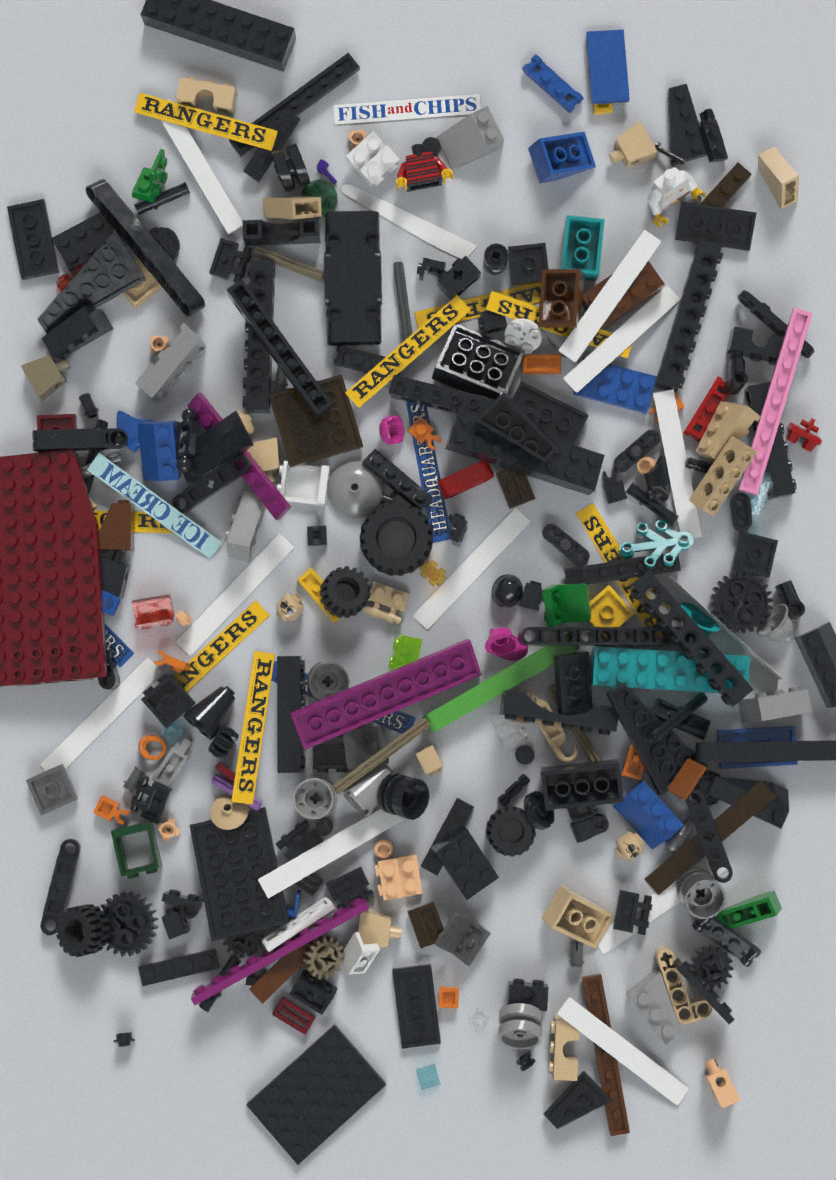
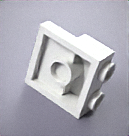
[345,131,400,186]

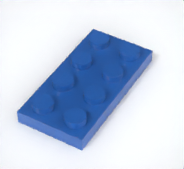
[573,357,657,414]

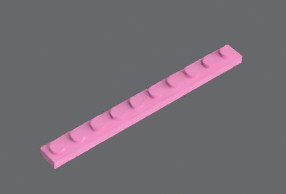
[738,308,813,496]

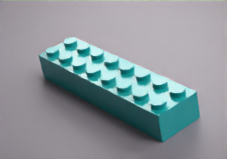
[591,647,750,693]

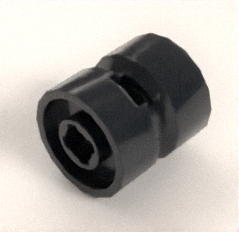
[483,243,509,275]

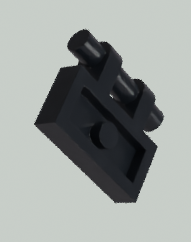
[209,238,252,283]
[130,775,173,824]
[275,819,324,861]
[326,866,375,909]
[612,890,653,935]

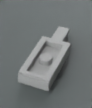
[152,737,194,787]

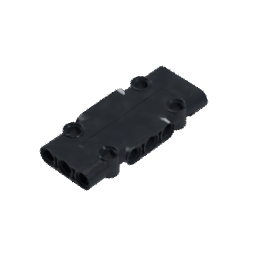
[324,211,382,346]

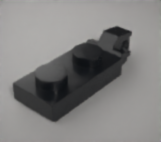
[699,109,728,162]

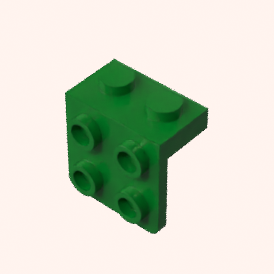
[542,583,591,627]

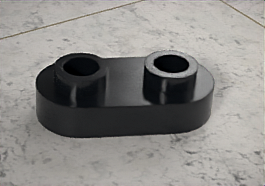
[730,493,752,531]

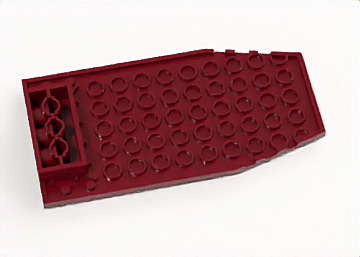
[0,449,108,687]

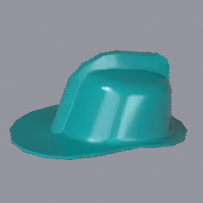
[680,602,720,637]

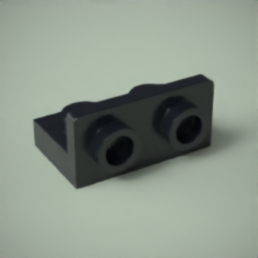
[448,513,468,548]
[313,745,348,772]
[289,969,338,1015]

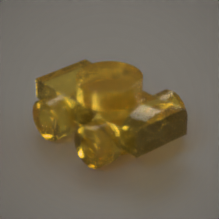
[419,560,446,587]

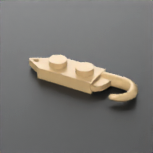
[531,695,578,763]

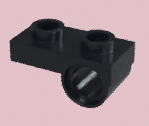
[161,889,204,919]

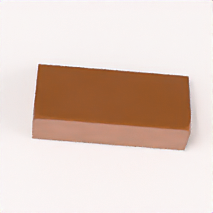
[668,759,706,800]

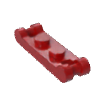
[683,376,729,443]

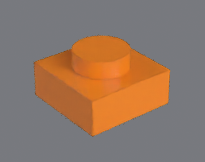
[439,986,459,1008]

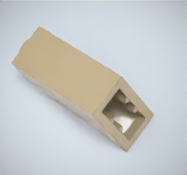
[758,147,799,209]
[263,197,322,219]

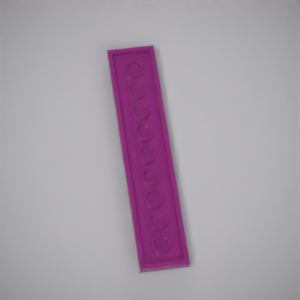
[290,639,482,750]

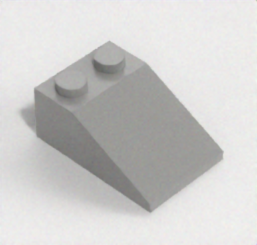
[436,106,504,171]

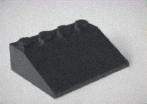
[432,323,525,400]

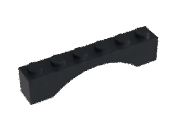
[499,690,618,736]

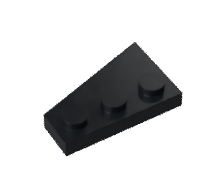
[543,1071,613,1129]

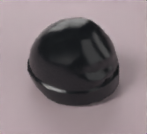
[491,574,523,608]

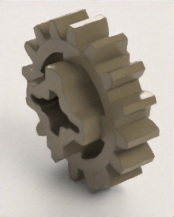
[303,935,345,980]

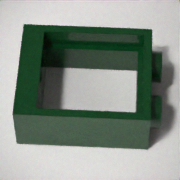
[111,821,163,879]

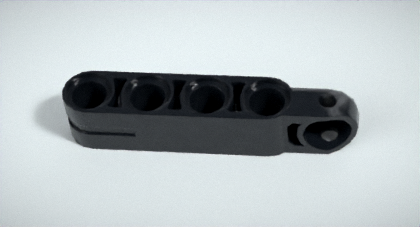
[32,428,129,452]

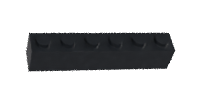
[745,382,797,500]
[277,656,306,773]

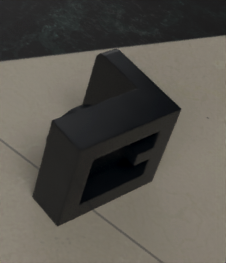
[416,258,446,281]

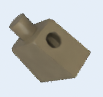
[21,355,71,400]

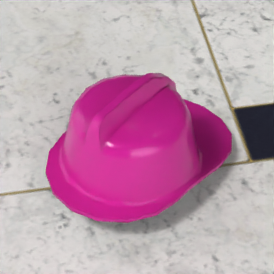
[485,627,528,661]

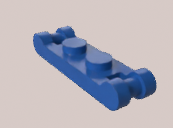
[522,54,584,113]

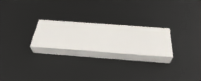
[261,897,335,952]

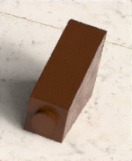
[99,500,135,551]

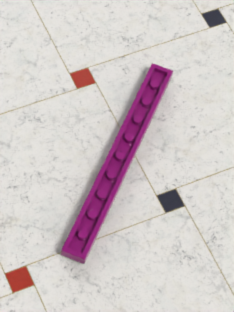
[191,898,369,1006]

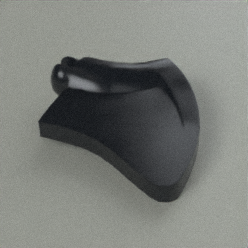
[644,456,670,501]

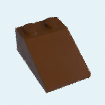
[538,269,585,328]

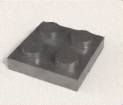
[26,764,78,816]

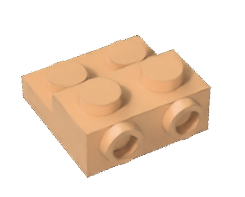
[375,854,422,900]

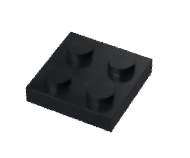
[508,243,549,285]
[731,531,778,578]

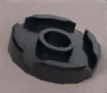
[524,791,554,830]

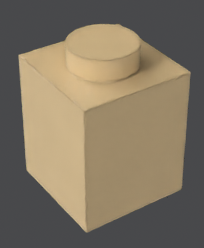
[415,745,443,776]

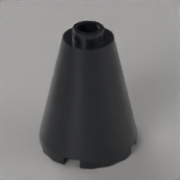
[183,686,235,740]

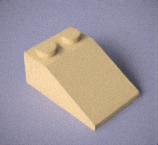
[541,885,614,949]

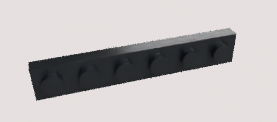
[564,553,681,585]

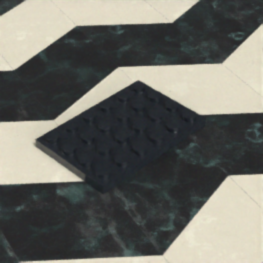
[189,807,290,942]
[246,1024,386,1165]

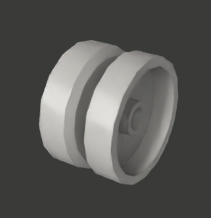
[498,1003,542,1049]

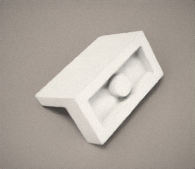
[342,932,380,975]

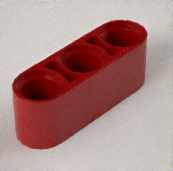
[437,461,495,500]

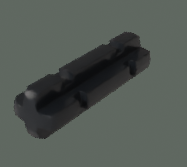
[685,457,712,474]
[498,774,530,806]

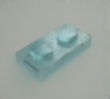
[751,472,773,515]

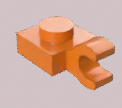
[154,651,191,673]

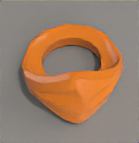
[138,735,167,760]

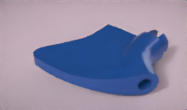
[116,411,152,453]

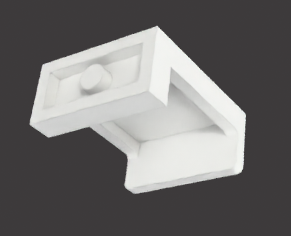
[277,461,331,506]

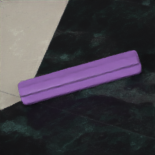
[211,774,262,811]

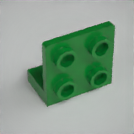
[132,149,168,203]

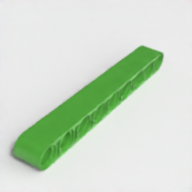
[422,634,580,733]

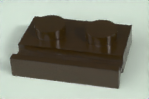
[495,469,536,510]
[407,901,444,949]

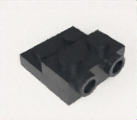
[141,673,196,728]

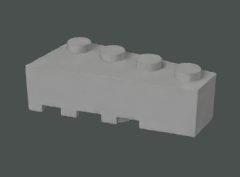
[135,323,206,402]

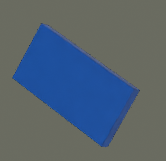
[586,29,630,104]
[717,726,798,769]

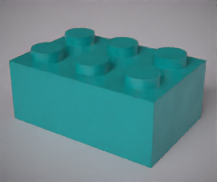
[560,215,605,281]

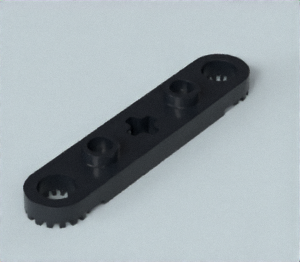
[737,290,815,358]
[172,455,251,513]
[685,788,733,883]
[40,839,81,935]

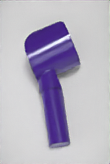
[317,159,338,185]

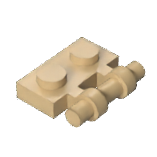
[363,582,410,625]

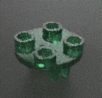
[301,180,338,218]

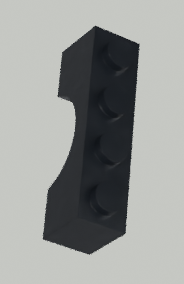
[242,218,321,246]

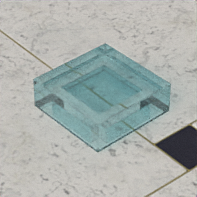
[416,1064,440,1090]

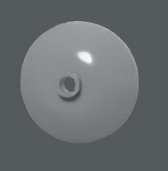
[327,461,384,518]

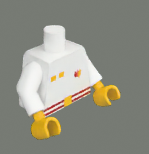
[648,167,706,228]

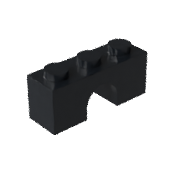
[726,326,784,366]

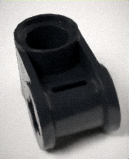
[98,652,120,690]
[569,813,609,843]

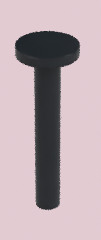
[655,142,686,165]

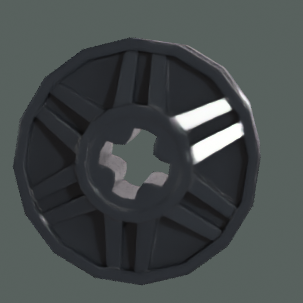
[377,773,429,820]

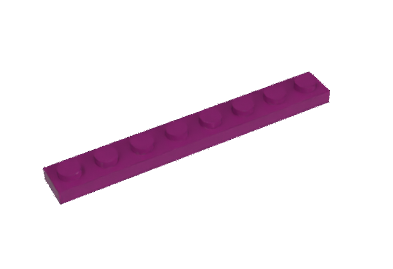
[187,393,291,520]

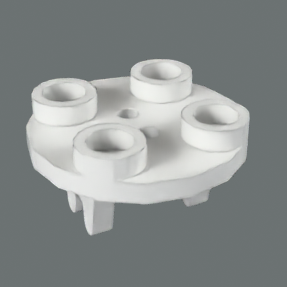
[504,318,542,354]

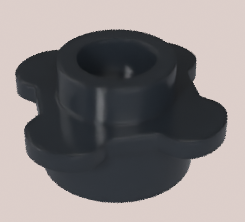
[113,1032,135,1047]

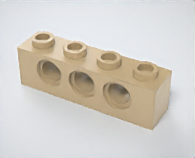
[689,436,757,517]

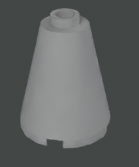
[343,764,393,817]

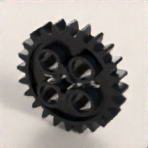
[710,571,774,634]
[101,891,159,957]

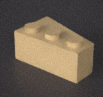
[695,401,761,463]

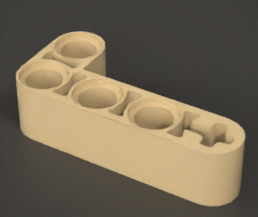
[654,946,713,1024]

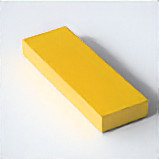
[297,568,343,624]

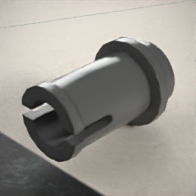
[123,766,146,793]
[569,942,585,967]

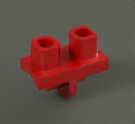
[786,418,823,452]

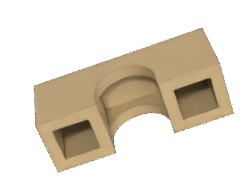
[176,77,238,116]
[549,1015,579,1081]

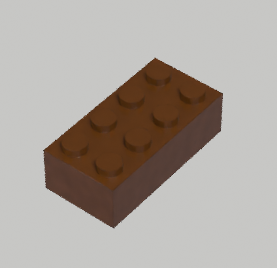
[581,261,665,330]

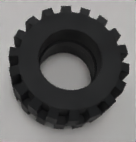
[320,566,371,618]
[486,806,536,857]
[56,904,110,957]

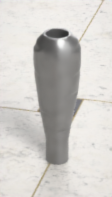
[665,815,694,852]

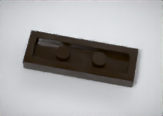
[700,162,752,208]

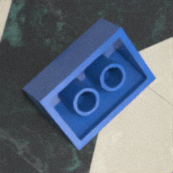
[137,420,182,481]
[613,780,684,849]

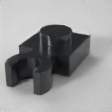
[602,468,627,504]

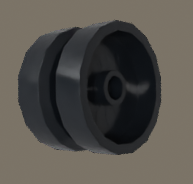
[271,143,310,192]

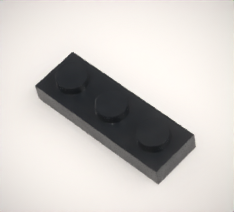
[652,698,711,740]

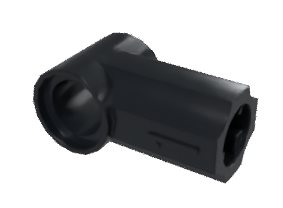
[724,355,748,395]
[775,580,805,620]

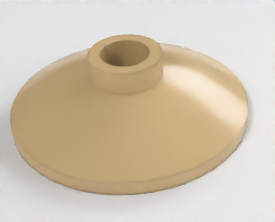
[210,793,249,830]

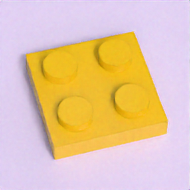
[589,585,634,639]

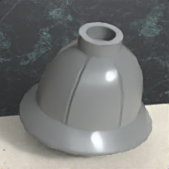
[757,604,793,642]

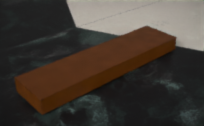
[249,940,314,1004]

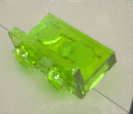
[389,634,422,671]

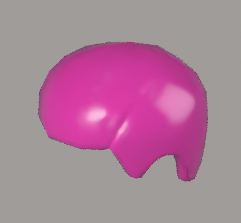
[379,416,404,445]

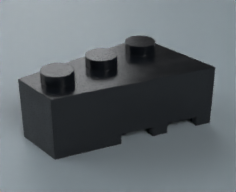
[41,306,114,359]

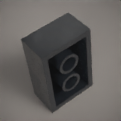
[431,825,499,900]

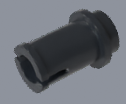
[79,393,99,419]

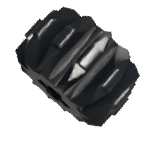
[208,726,239,760]

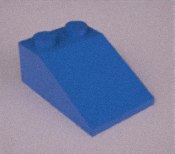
[528,132,596,183]

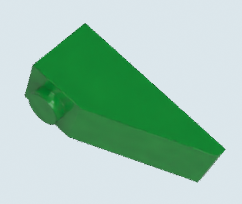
[716,890,782,929]

